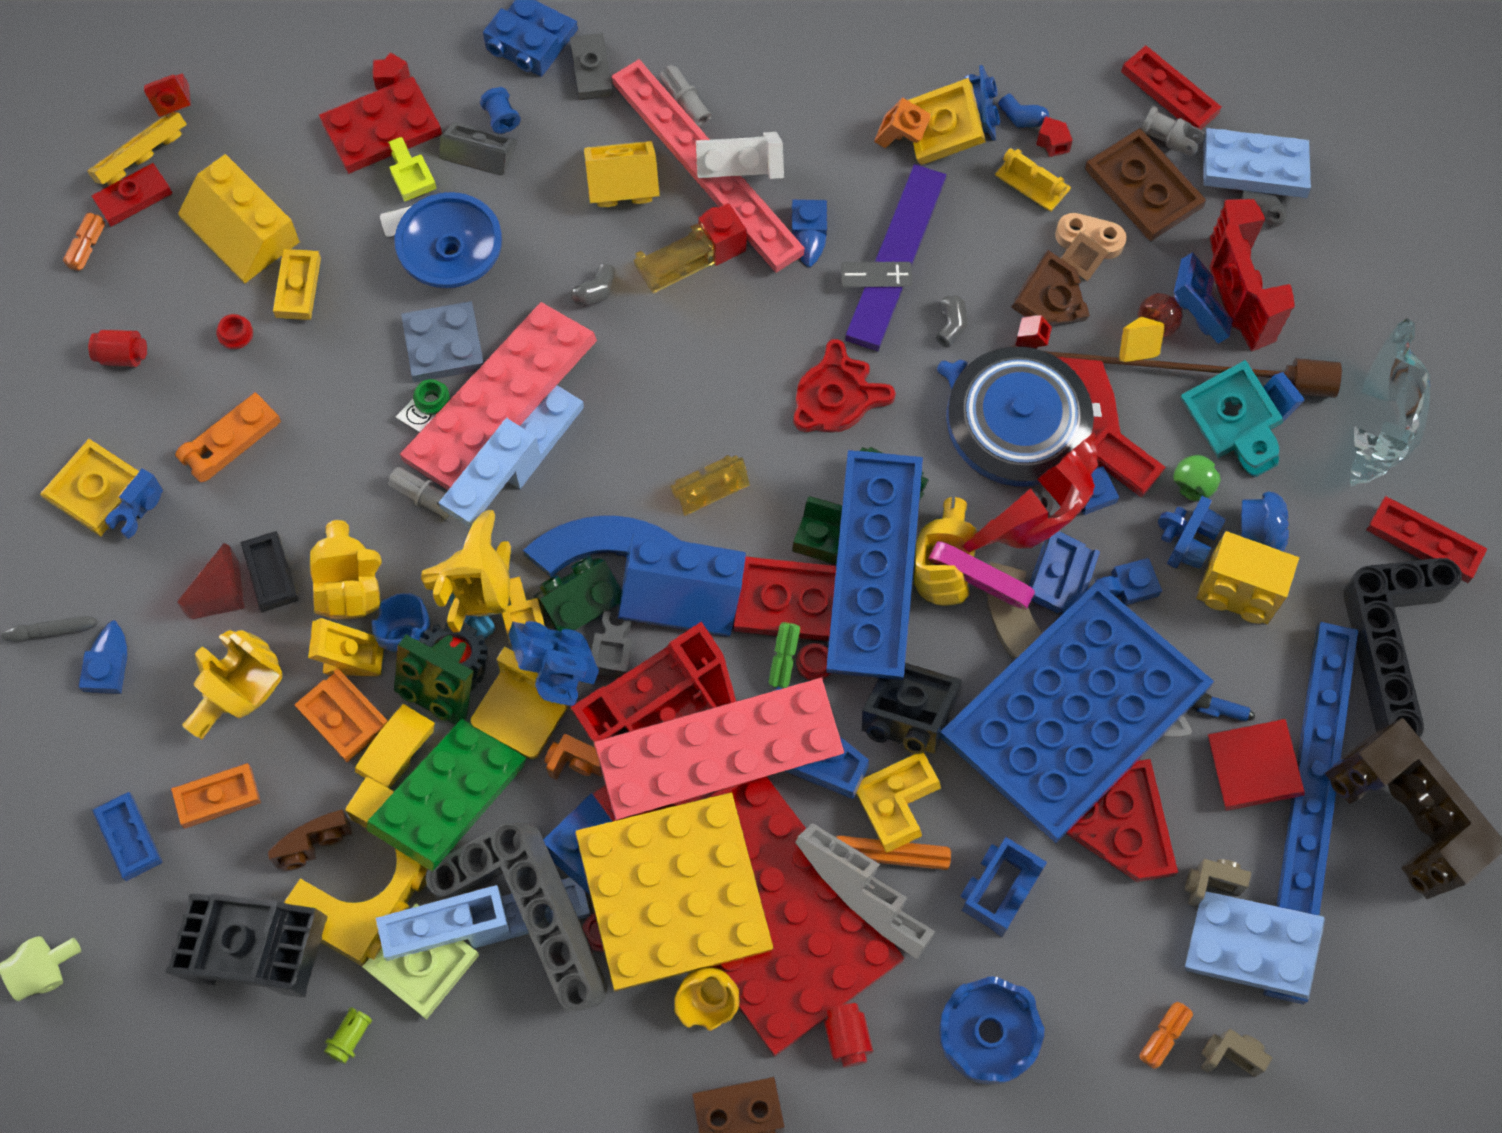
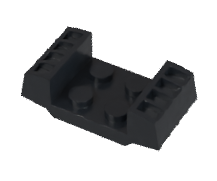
[165,893,328,997]

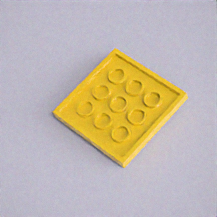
[575,793,773,992]

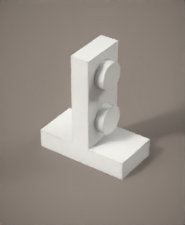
[695,132,784,179]

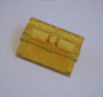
[634,223,714,294]

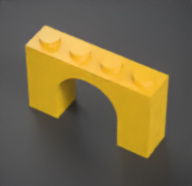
[284,776,428,967]

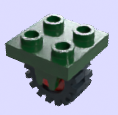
[394,622,488,725]

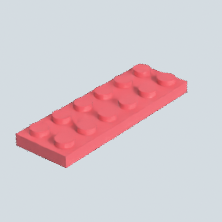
[400,302,597,490]
[594,678,844,820]

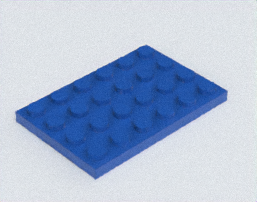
[940,581,1214,844]

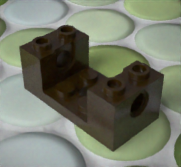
[1324,718,1502,899]

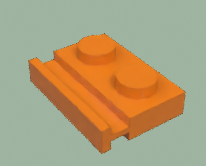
[294,668,388,762]

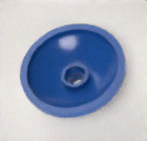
[395,192,502,288]

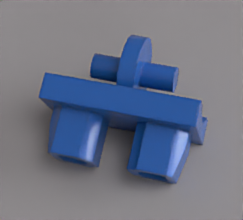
[1158,496,1226,569]

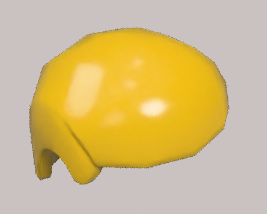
[674,967,739,1031]

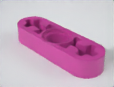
[928,541,1035,610]

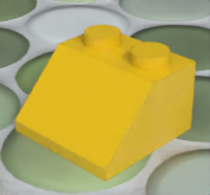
[584,141,660,207]

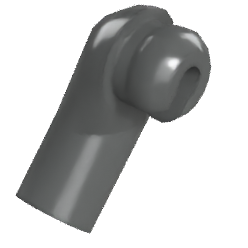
[571,264,615,306]

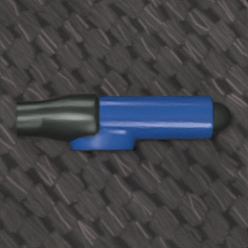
[1193,693,1255,722]

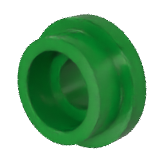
[413,379,450,415]

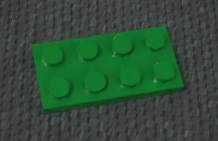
[366,719,526,872]

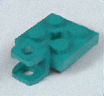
[1181,360,1283,477]

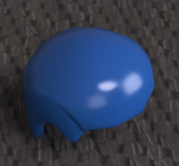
[371,593,431,653]

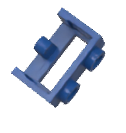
[960,837,1047,937]

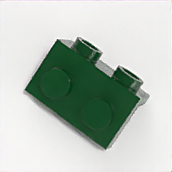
[534,556,622,632]

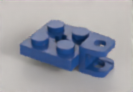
[508,621,599,706]

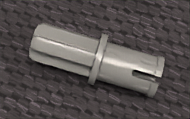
[660,65,712,128]
[388,467,453,521]

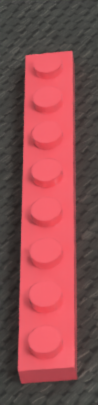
[612,59,804,273]

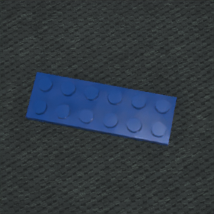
[826,450,923,680]

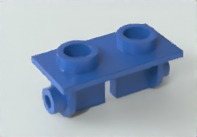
[964,65,1000,141]

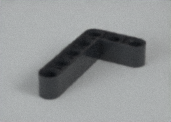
[1343,558,1462,738]

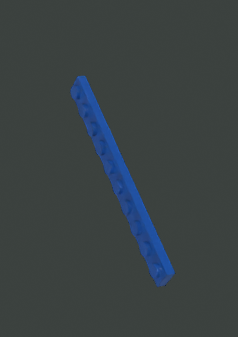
[1263,622,1358,1005]

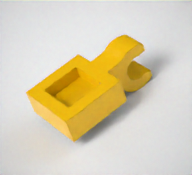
[502,576,545,647]

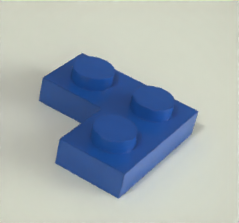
[1174,252,1233,344]

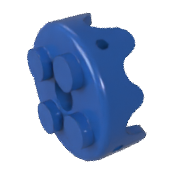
[939,976,1045,1085]

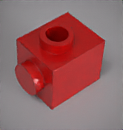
[698,203,747,266]

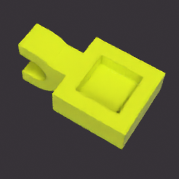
[389,137,437,202]

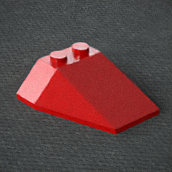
[570,621,741,806]

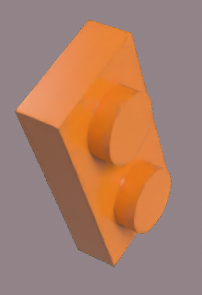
[171,763,261,829]

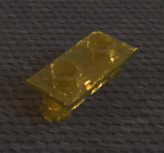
[670,455,750,516]

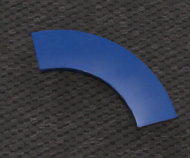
[523,516,681,578]

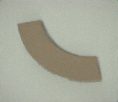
[986,562,1043,659]

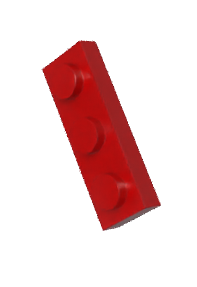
[1121,45,1222,130]
[1366,496,1488,584]

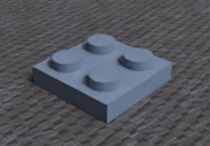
[401,301,484,383]

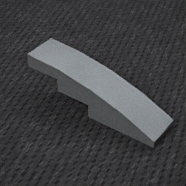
[795,823,935,959]

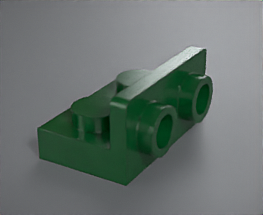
[792,496,842,565]

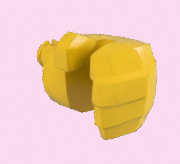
[913,497,977,606]
[310,520,382,620]
[182,630,282,740]

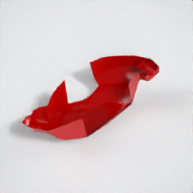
[962,432,1098,552]

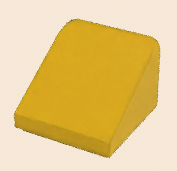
[1119,317,1164,362]

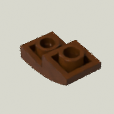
[268,809,352,871]

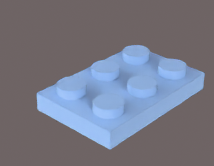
[1203,128,1311,198]
[1185,891,1325,999]

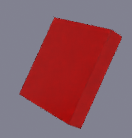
[1208,719,1305,811]

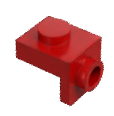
[144,73,191,117]

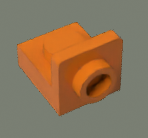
[874,97,931,148]
[544,733,602,780]

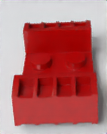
[1209,199,1295,352]

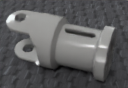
[1141,106,1205,156]

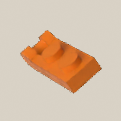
[175,392,281,482]

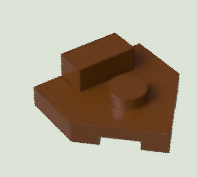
[1011,250,1090,326]

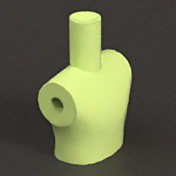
[0,936,81,1001]

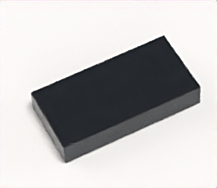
[240,531,298,613]

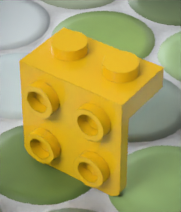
[471,646,569,759]

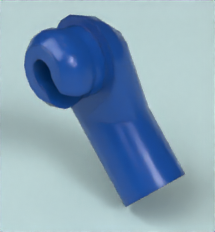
[998,94,1049,128]

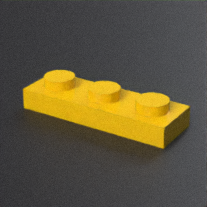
[87,112,187,185]

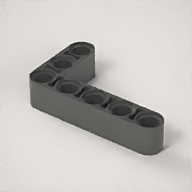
[426,823,607,1011]

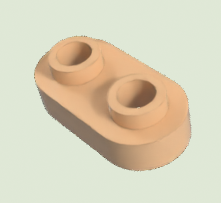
[1055,213,1126,259]

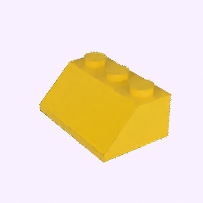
[178,154,300,284]

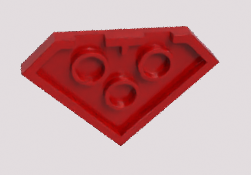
[1066,759,1178,882]

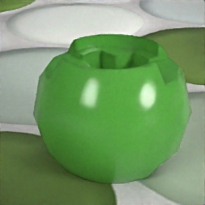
[1173,455,1221,501]

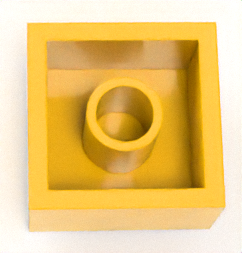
[1196,531,1300,625]

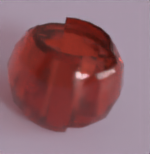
[1137,293,1183,338]

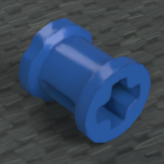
[480,87,521,134]

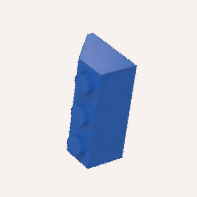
[618,533,746,637]

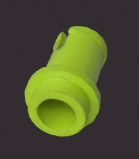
[324,1007,372,1064]

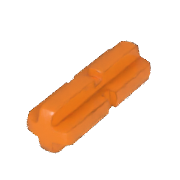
[63,213,105,271]
[1139,1002,1193,1069]

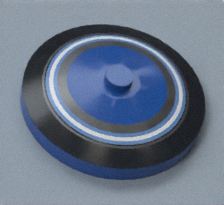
[947,347,1094,487]

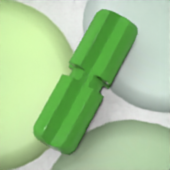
[768,622,800,688]

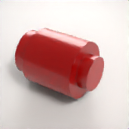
[88,330,147,367]
[824,1003,873,1068]

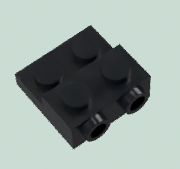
[861,663,962,754]

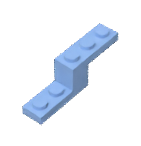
[439,385,584,528]
[376,878,590,961]

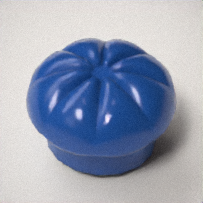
[1241,491,1289,552]

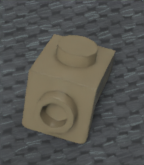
[1185,859,1251,907]
[1201,1029,1273,1077]

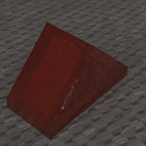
[177,543,245,619]

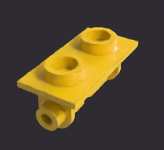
[995,148,1071,212]

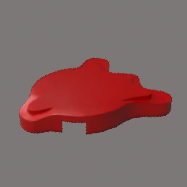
[793,339,896,433]

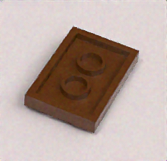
[1085,128,1206,242]

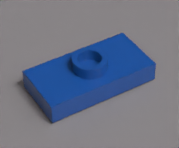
[92,792,163,881]

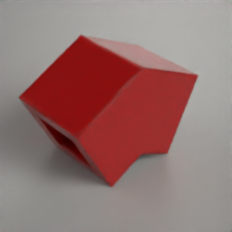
[373,52,410,90]
[1036,116,1073,157]
[1015,315,1052,349]

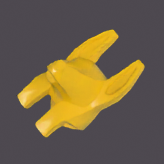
[421,510,511,633]

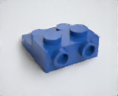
[483,0,578,77]

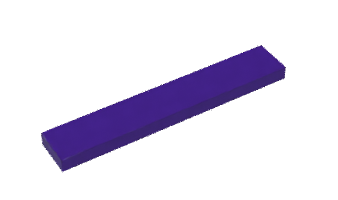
[845,164,947,352]

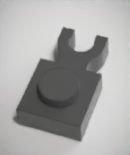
[591,611,633,678]

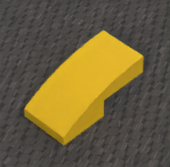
[355,704,435,789]

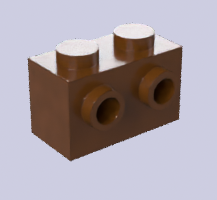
[692,1077,785,1133]

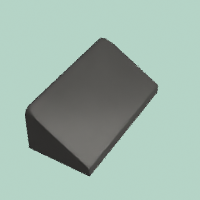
[439,122,517,175]

